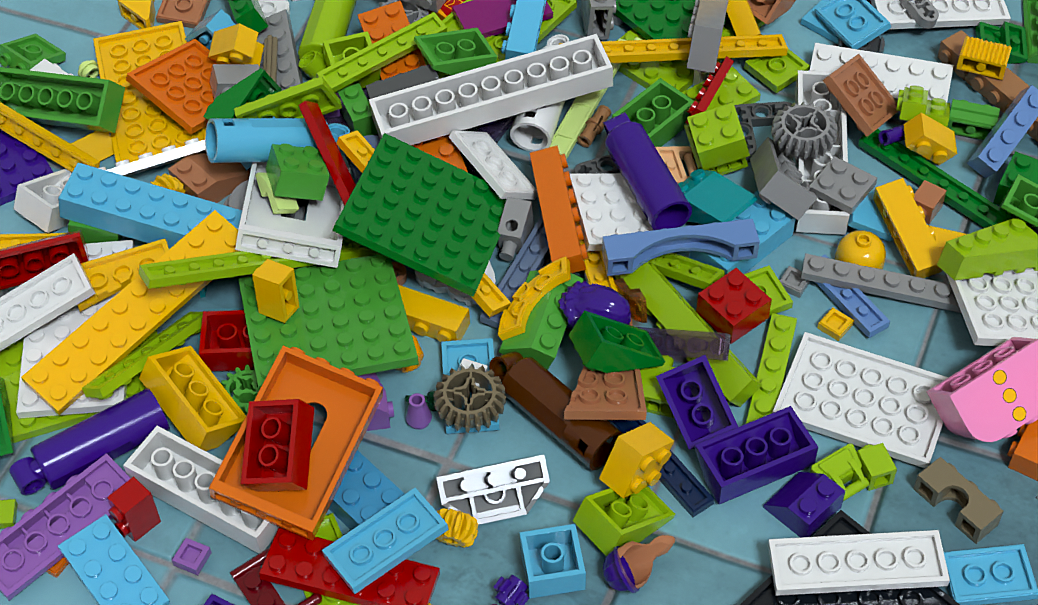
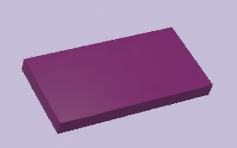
[452,0,553,38]

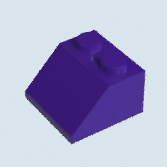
[763,472,845,538]

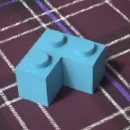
[185,9,236,50]

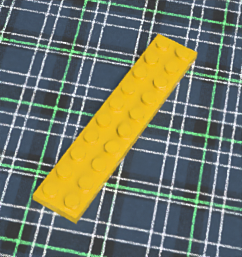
[21,210,239,415]

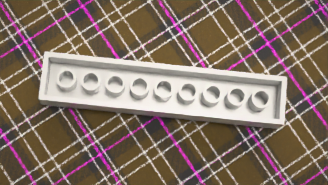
[369,34,613,145]

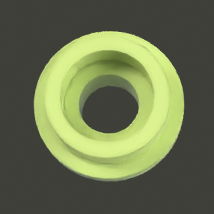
[78,60,99,78]

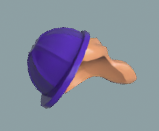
[603,535,675,593]

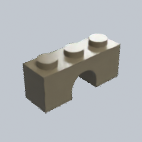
[914,457,1004,544]

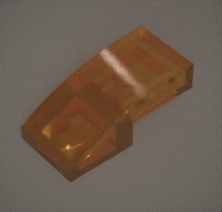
[614,278,647,323]

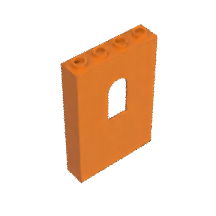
[209,345,383,541]

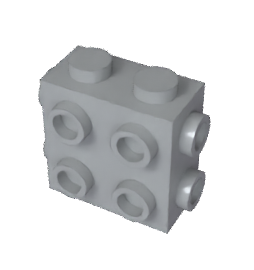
[580,0,616,40]

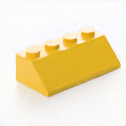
[139,346,246,451]

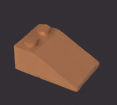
[168,152,251,203]

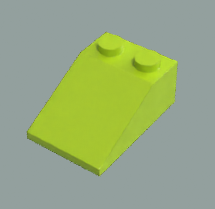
[572,486,676,557]

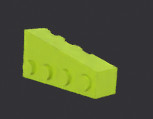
[937,217,1038,280]

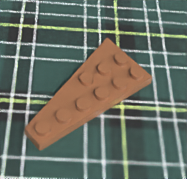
[564,316,647,421]

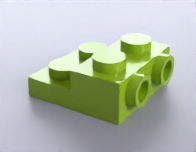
[896,85,950,127]

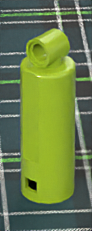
[298,0,357,79]

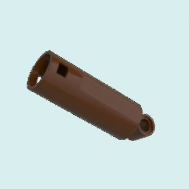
[489,351,623,471]

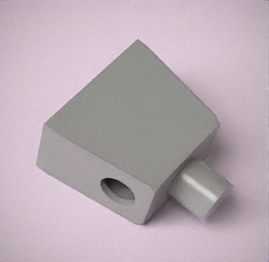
[497,197,534,261]

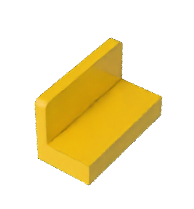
[70,131,114,161]

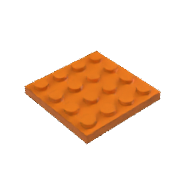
[126,39,217,134]

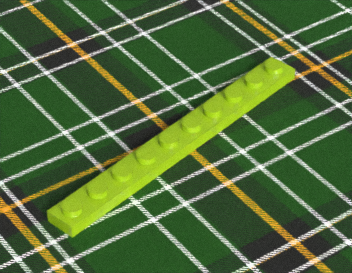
[139,237,380,289]

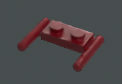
[229,547,322,605]

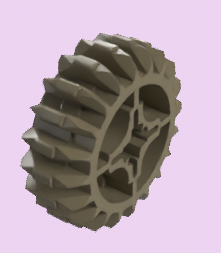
[434,364,506,433]

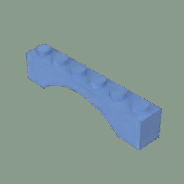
[602,219,760,276]

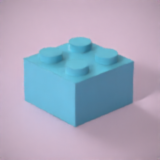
[519,524,586,599]

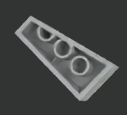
[687,0,728,73]
[750,137,817,221]

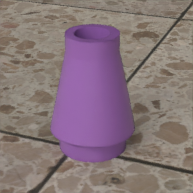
[406,393,432,430]

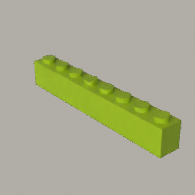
[613,260,762,407]

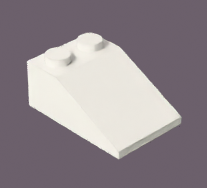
[13,169,72,233]

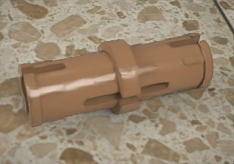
[577,105,611,147]

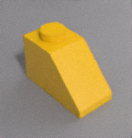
[117,0,156,29]

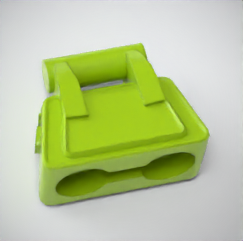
[810,443,870,501]

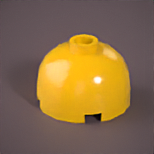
[834,230,886,270]

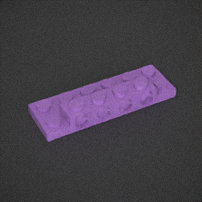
[0,453,131,601]

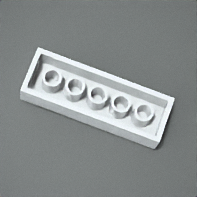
[123,426,282,554]

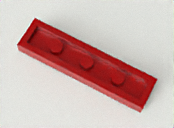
[685,56,734,125]

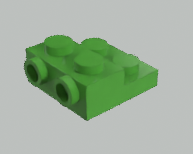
[0,33,66,70]

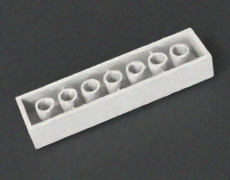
[795,70,850,235]

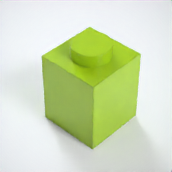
[857,443,897,491]

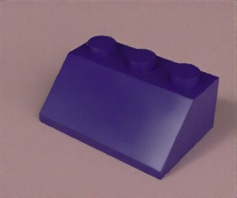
[656,355,738,450]

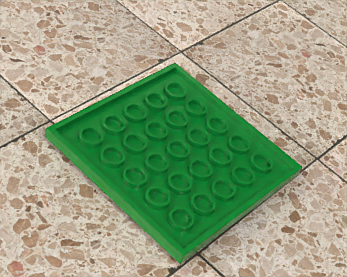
[332,133,506,297]

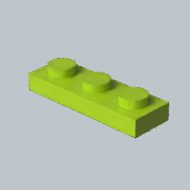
[650,253,725,289]

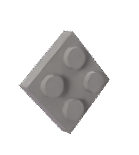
[809,156,877,215]

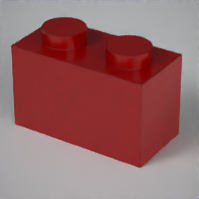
[107,476,161,542]

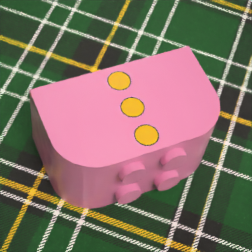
[926,337,1038,442]

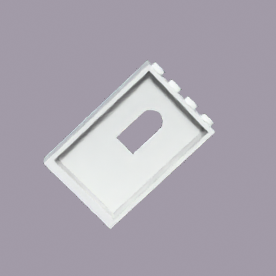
[235,162,351,268]

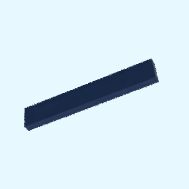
[608,420,715,518]

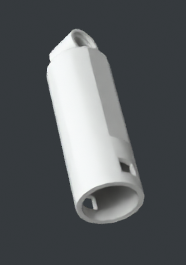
[510,34,569,152]

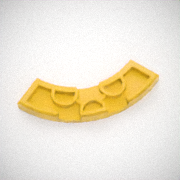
[498,256,571,341]

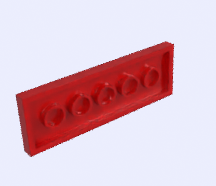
[259,528,440,605]

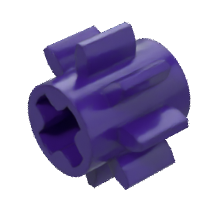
[493,574,529,605]

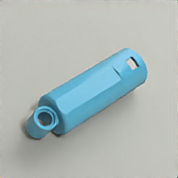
[205,118,350,163]

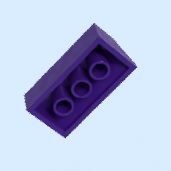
[695,406,818,505]

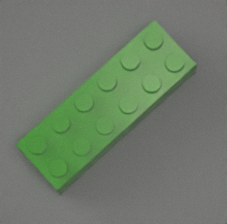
[0,67,125,133]

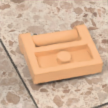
[655,146,697,183]

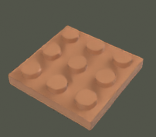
[823,54,898,137]

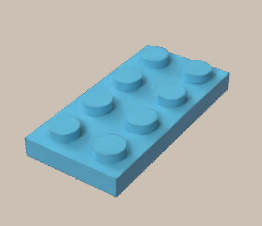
[441,338,500,434]
[322,488,449,594]
[58,514,170,605]

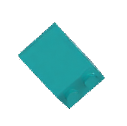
[678,169,758,224]

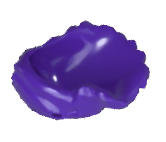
[559,281,631,327]

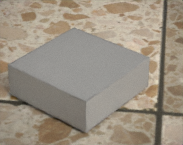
[779,266,811,298]

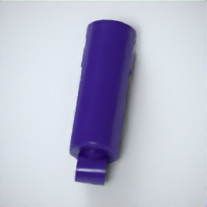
[603,112,692,230]
[9,388,170,495]

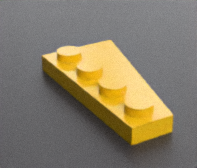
[77,238,169,312]

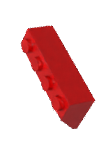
[0,230,89,290]

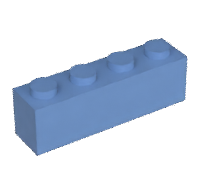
[967,85,1038,178]

